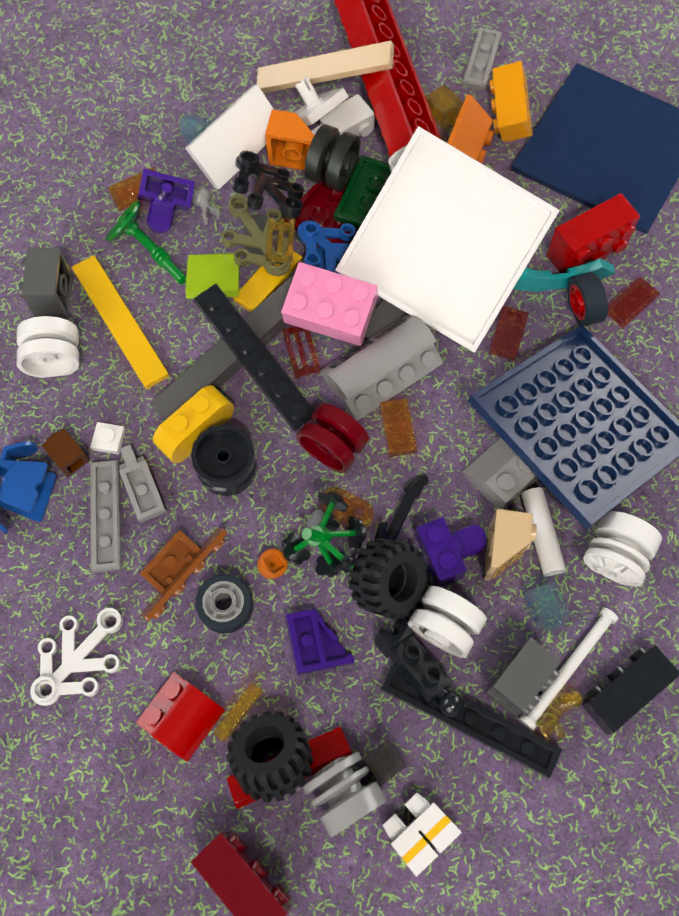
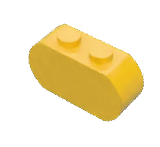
[153,385,234,464]

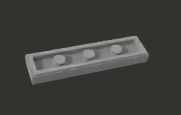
[90,460,122,573]

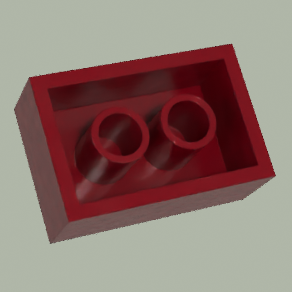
[191,832,291,916]

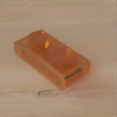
[107,167,156,212]
[380,399,417,457]

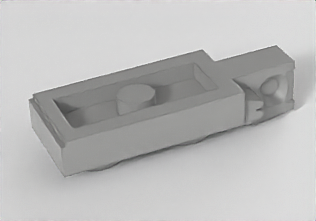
[119,445,167,523]

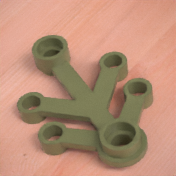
[221,194,295,276]

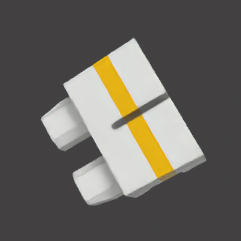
[382,793,462,877]

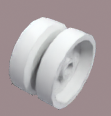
[16,316,79,378]
[408,586,487,658]

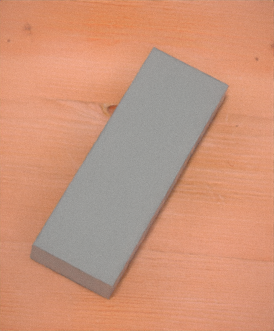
[462,27,502,91]

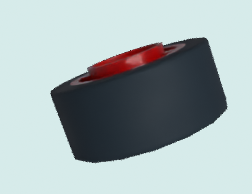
[567,272,608,326]

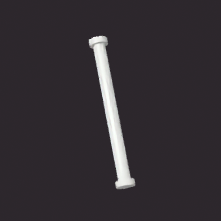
[518,608,619,731]

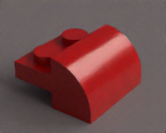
[136,672,225,762]

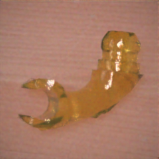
[540,691,582,741]

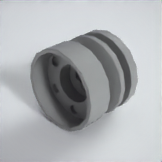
[302,752,388,838]

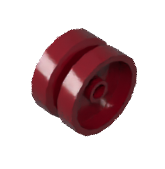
[296,403,370,473]

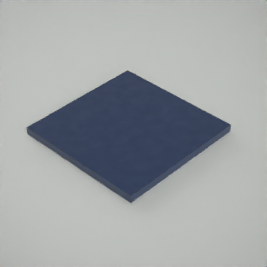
[511,63,679,234]

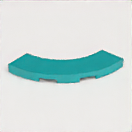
[513,258,615,292]

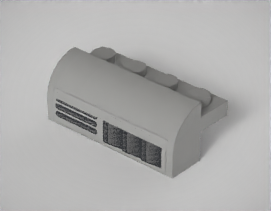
[320,314,443,421]

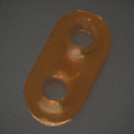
[320,487,374,528]

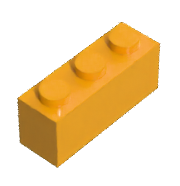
[490,61,533,142]

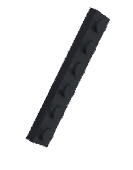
[193,284,314,431]
[381,663,563,779]

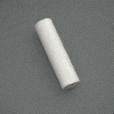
[521,487,567,577]

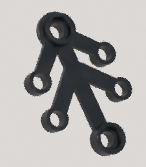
[233,151,304,220]

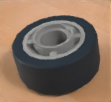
[195,574,253,634]

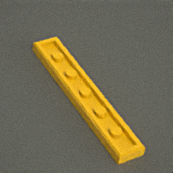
[71,255,170,390]

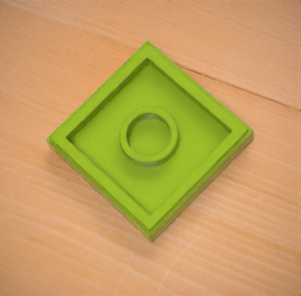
[185,253,240,299]

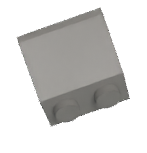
[462,438,539,510]

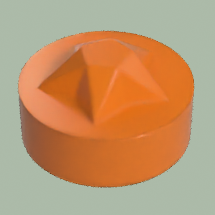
[257,549,288,579]

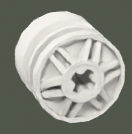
[583,511,662,587]

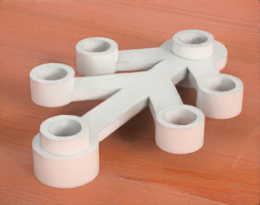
[30,608,123,706]

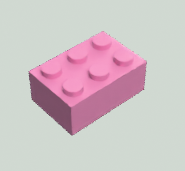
[281,262,378,346]

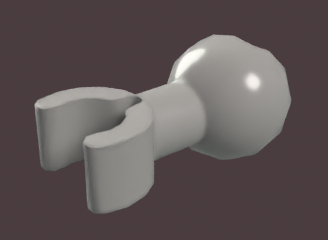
[192,186,220,225]

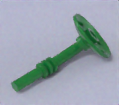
[105,200,186,285]

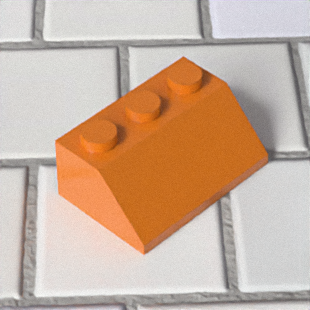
[447,94,494,164]

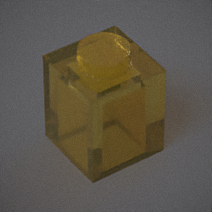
[426,84,464,130]

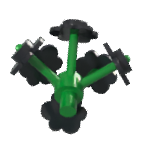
[282,492,366,577]

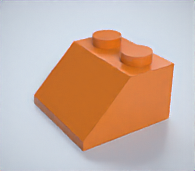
[265,110,315,170]

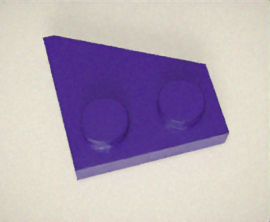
[285,609,355,675]

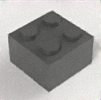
[19,247,73,320]
[485,637,561,718]

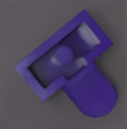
[137,168,195,233]
[414,517,487,587]

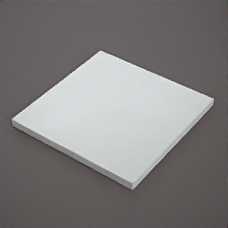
[335,126,560,353]

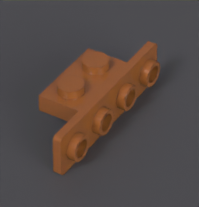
[138,528,228,621]

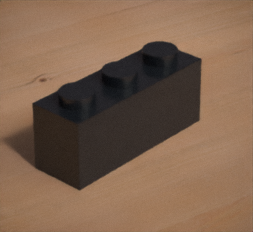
[582,645,679,735]

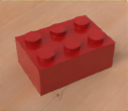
[546,193,640,274]

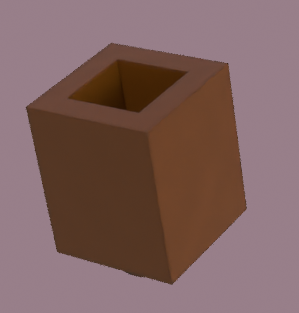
[41,429,90,478]

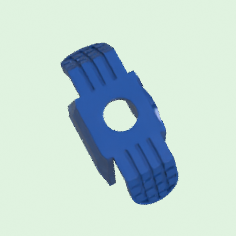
[0,441,57,534]

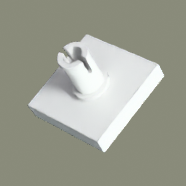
[295,77,348,126]

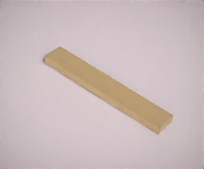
[257,41,394,93]

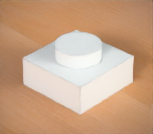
[90,422,126,455]

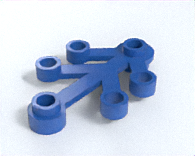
[297,221,356,274]

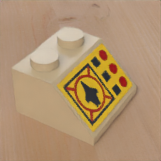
[484,509,537,581]

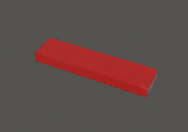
[226,726,353,809]

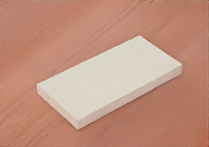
[185,84,274,189]

